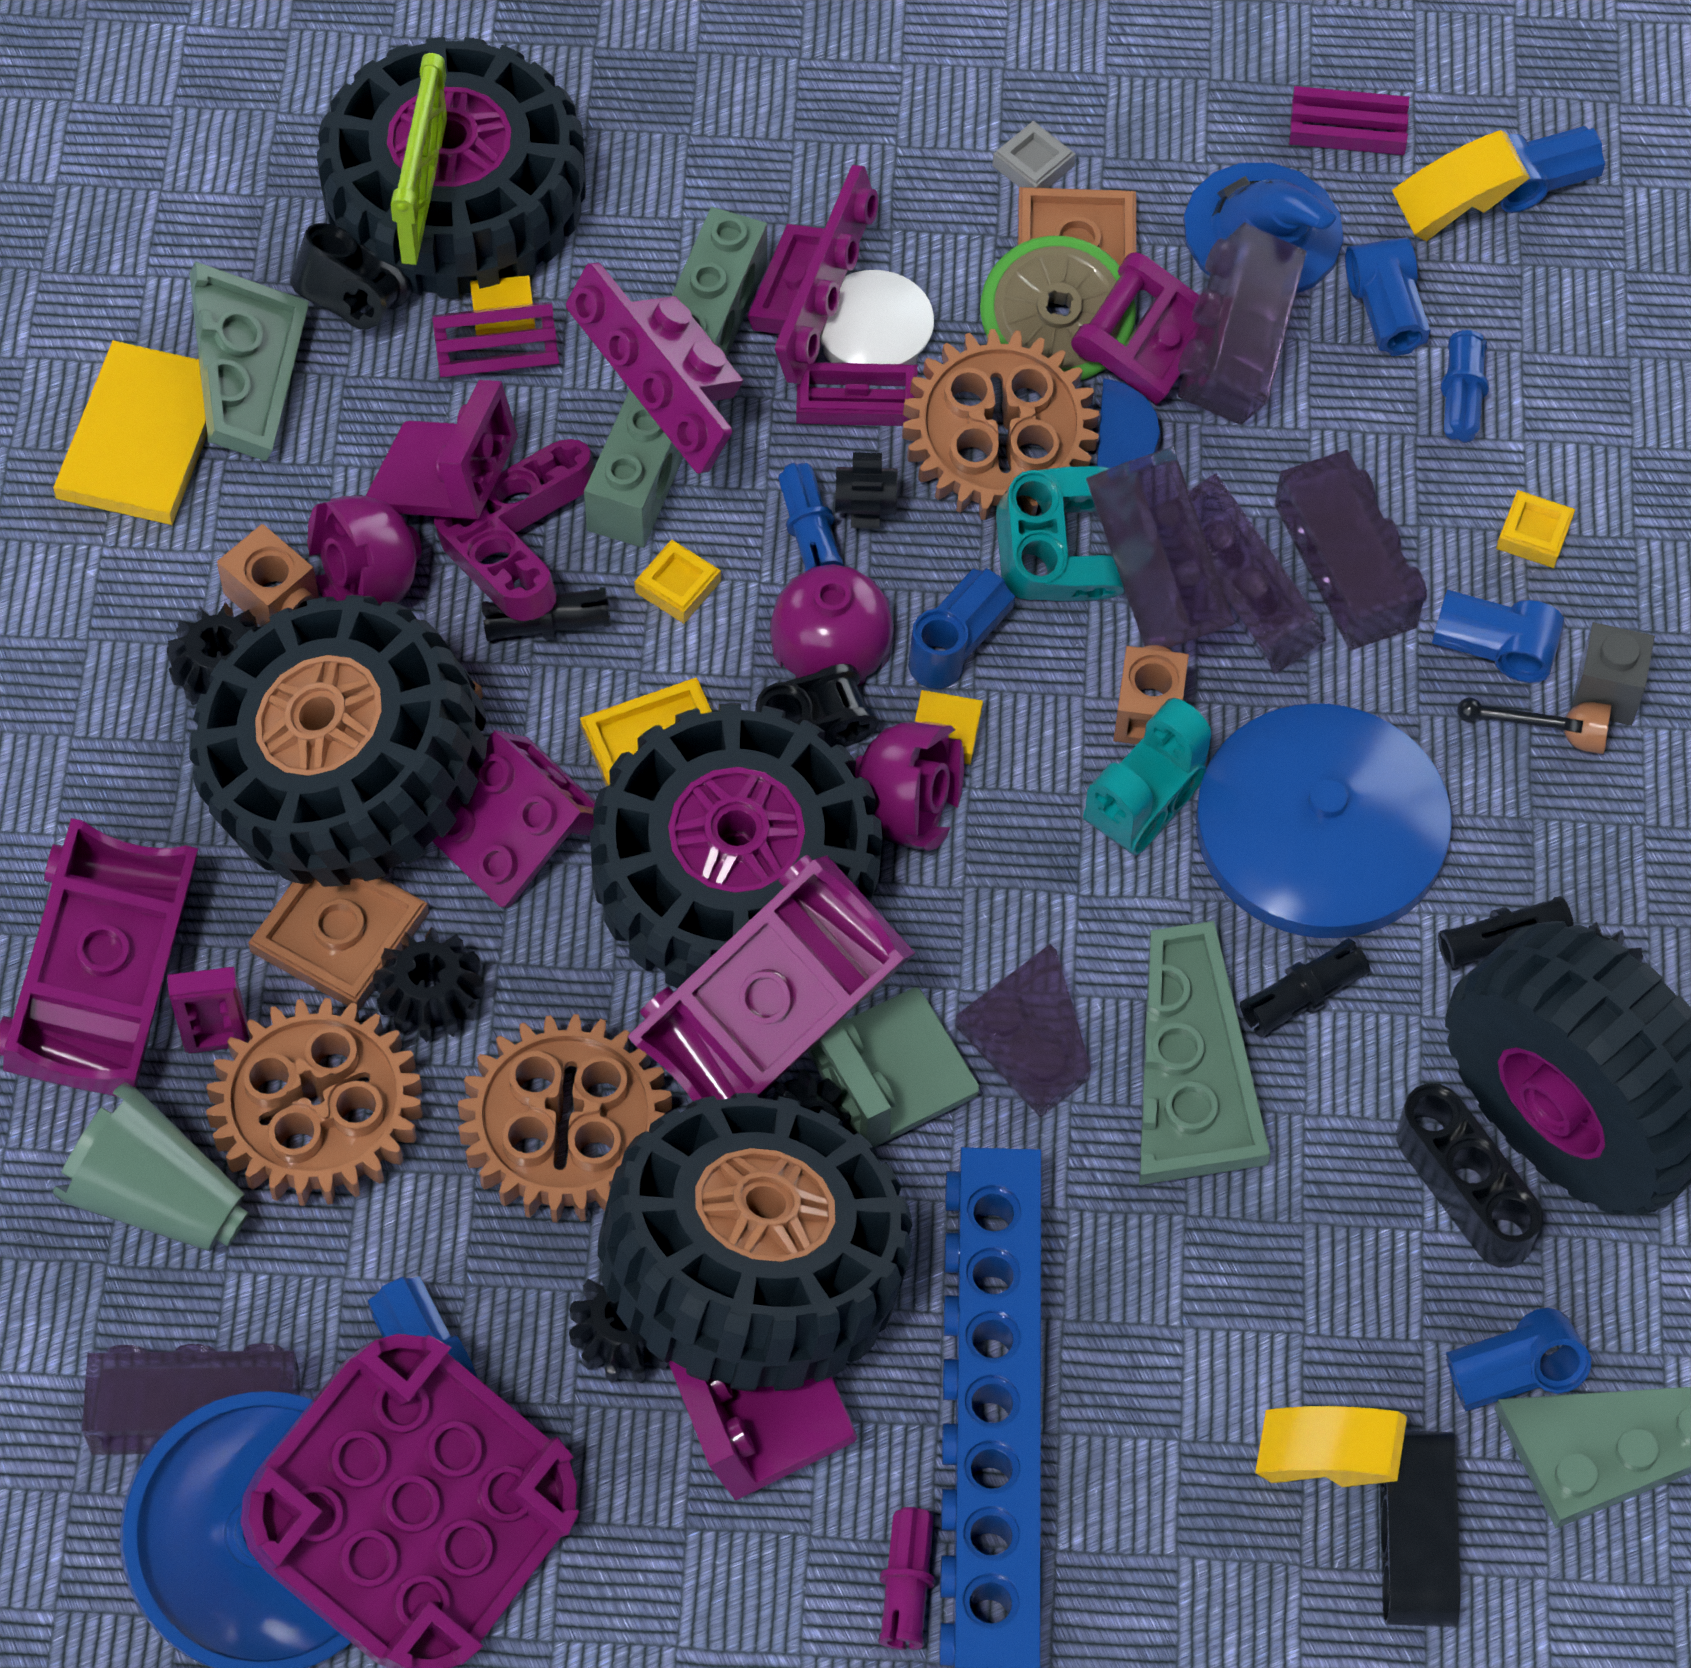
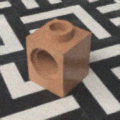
[217,524,319,627]
[1113,645,1189,744]

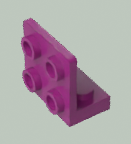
[366,380,518,519]
[432,730,595,908]
[669,1360,857,1501]

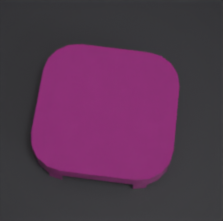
[241,1334,580,1668]

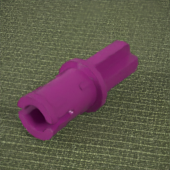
[878,1507,935,1650]

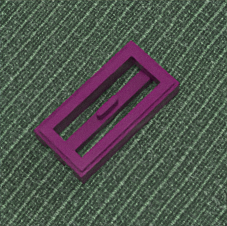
[1289,86,1410,155]
[432,302,559,377]
[796,362,918,426]

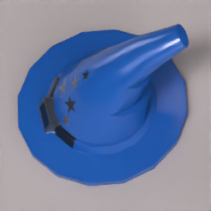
[1183,162,1344,298]

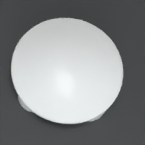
[820,270,934,365]

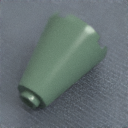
[53,1082,249,1251]

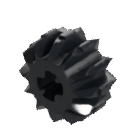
[167,602,261,706]
[373,926,485,1042]
[569,1279,669,1383]

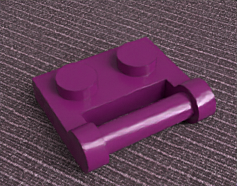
[1071,252,1220,405]

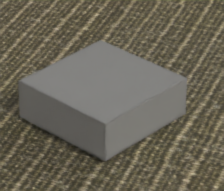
[992,121,1076,188]

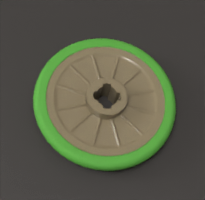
[980,236,1136,380]

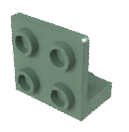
[807,987,979,1147]

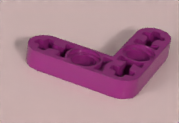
[434,439,595,621]

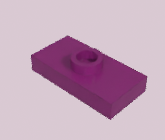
[167,967,250,1054]

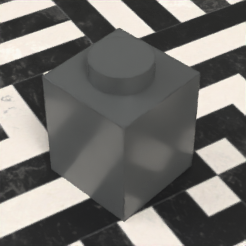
[1571,622,1655,726]

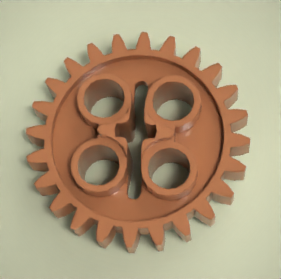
[902,329,1099,520]
[206,998,423,1206]
[458,1014,672,1223]

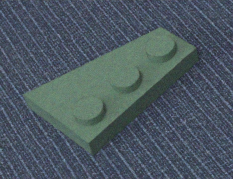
[189,261,309,461]
[1494,1387,1691,1529]

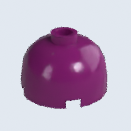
[307,495,422,606]
[770,564,894,687]
[855,721,964,851]

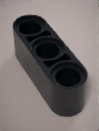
[1396,1083,1543,1268]
[1379,1430,1460,1627]

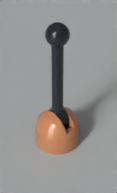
[1457,697,1611,754]

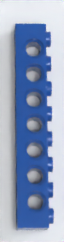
[939,1147,1041,1668]

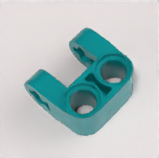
[996,466,1125,601]
[1083,698,1211,856]

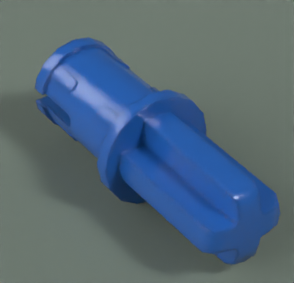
[1440,330,1489,443]
[778,463,844,572]

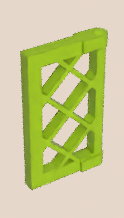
[391,53,447,265]

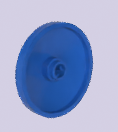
[1196,703,1452,938]
[120,1391,351,1668]

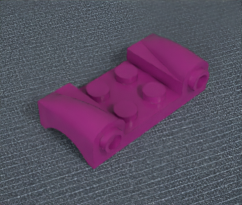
[0,818,198,1097]
[627,854,915,1101]

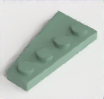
[1139,921,1271,1185]

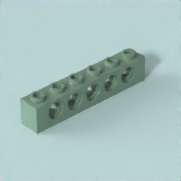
[584,206,767,548]

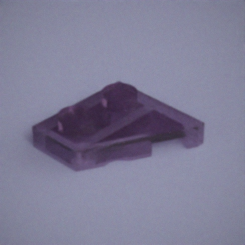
[955,944,1091,1118]

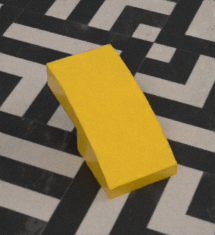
[1392,130,1530,242]
[1255,1406,1407,1487]

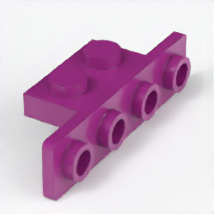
[747,165,878,384]
[566,262,744,474]

